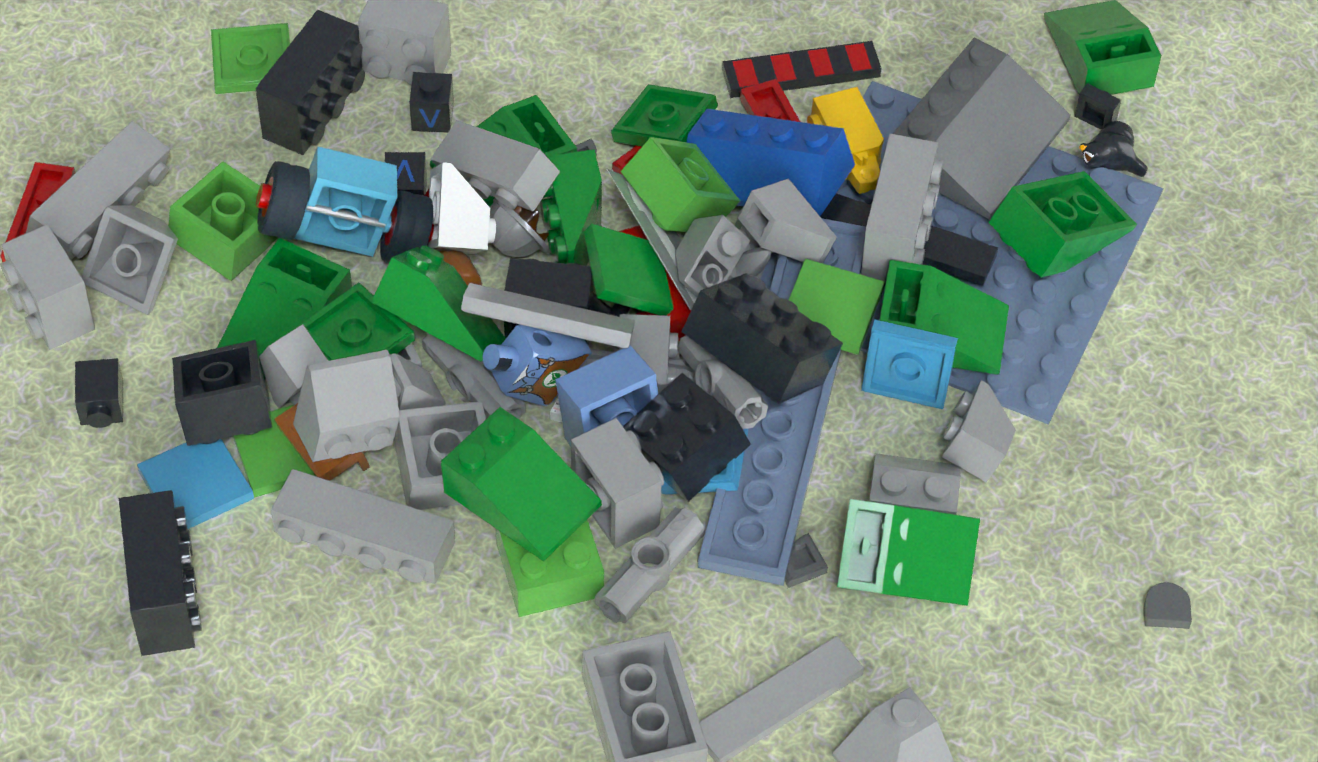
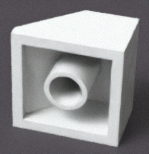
[428,163,496,254]

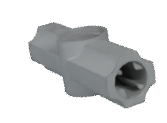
[422,333,526,419]
[678,336,768,429]
[595,507,705,623]

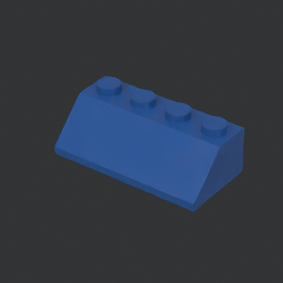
[687,109,855,216]

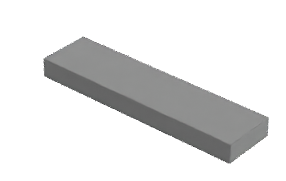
[461,283,635,348]
[700,636,864,762]

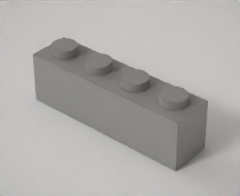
[26,121,170,260]
[271,469,455,584]

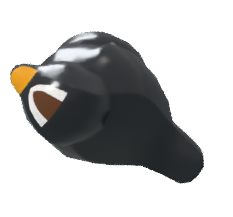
[1079,121,1148,177]

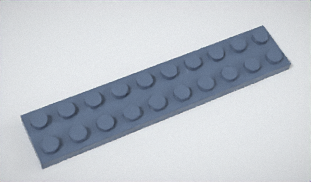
[698,218,866,586]

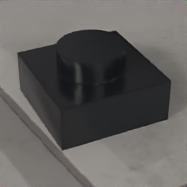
[1074,83,1121,130]

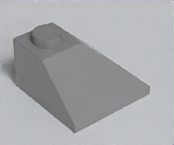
[82,205,178,315]
[832,687,954,762]

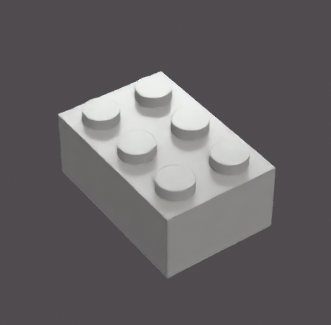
[861,134,943,284]
[582,631,708,762]

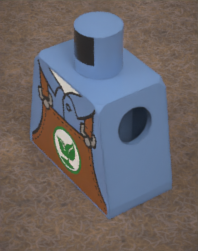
[483,324,592,406]

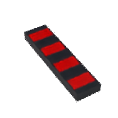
[722,41,882,98]

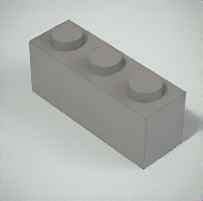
[430,120,560,211]

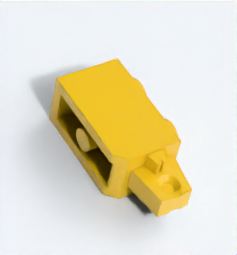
[807,87,884,194]

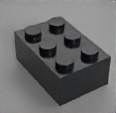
[255,9,365,155]
[682,273,843,404]
[118,490,202,656]

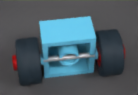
[256,146,434,263]

